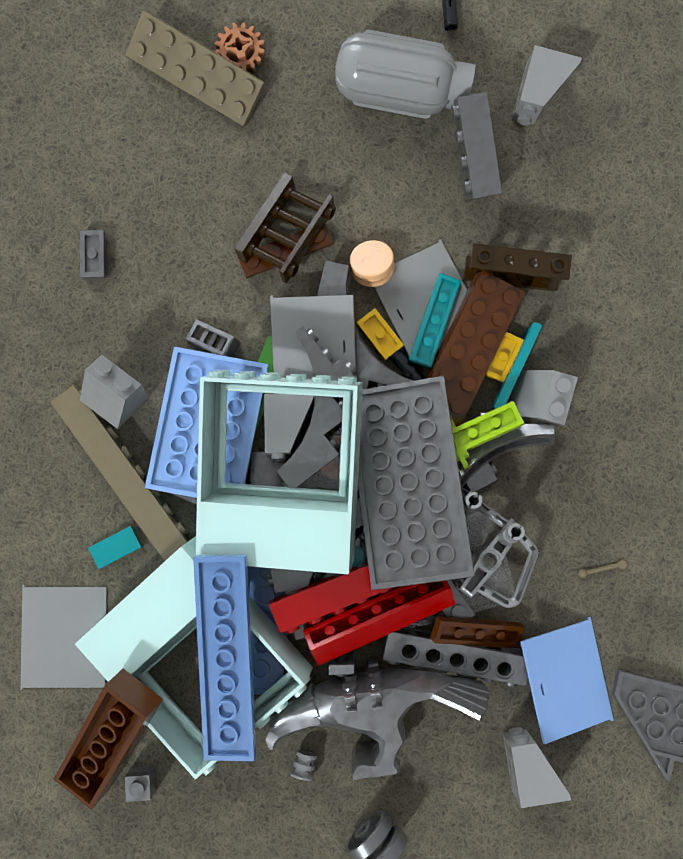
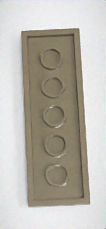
[126,10,266,126]

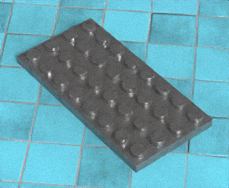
[358,376,475,590]

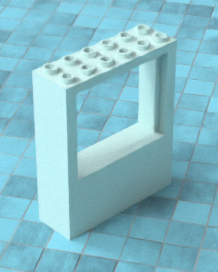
[196,370,363,574]
[75,536,313,779]

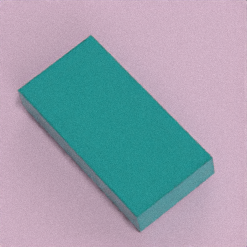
[88,526,143,569]

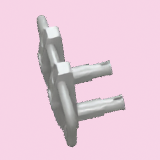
[458,487,539,608]

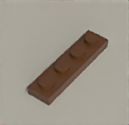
[239,224,333,279]
[430,616,525,648]

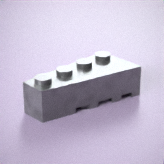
[451,92,502,200]

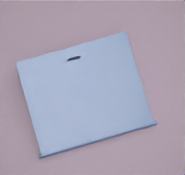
[520,617,614,744]

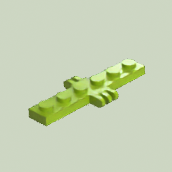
[450,401,524,472]

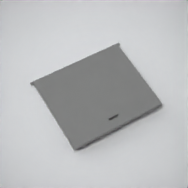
[374,239,467,357]
[270,295,356,397]
[20,585,107,690]

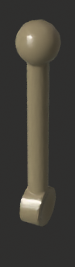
[578,560,627,578]

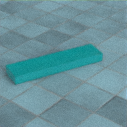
[408,273,462,369]
[491,322,542,410]

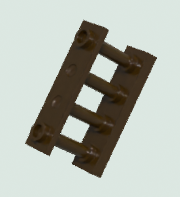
[234,173,336,284]
[463,243,572,292]

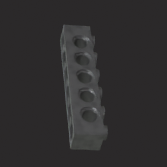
[381,627,528,687]

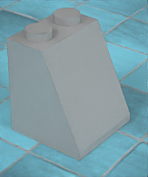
[511,45,582,125]
[80,355,149,429]
[509,370,578,427]
[264,394,315,463]
[503,727,571,808]

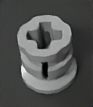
[290,750,317,781]

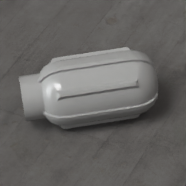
[335,30,476,119]

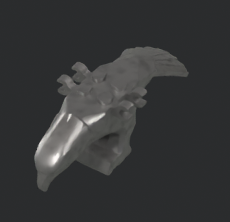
[265,657,489,780]

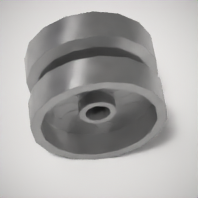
[345,810,408,859]

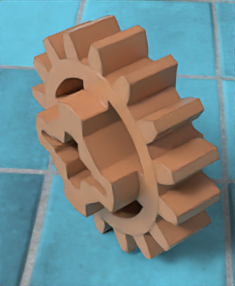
[214,23,265,72]

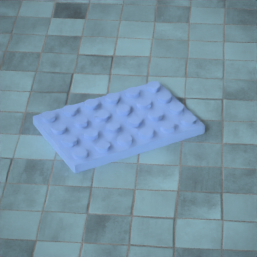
[145,347,269,498]

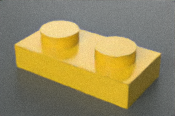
[356,308,404,360]
[485,332,524,384]

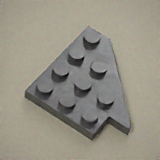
[612,669,683,781]

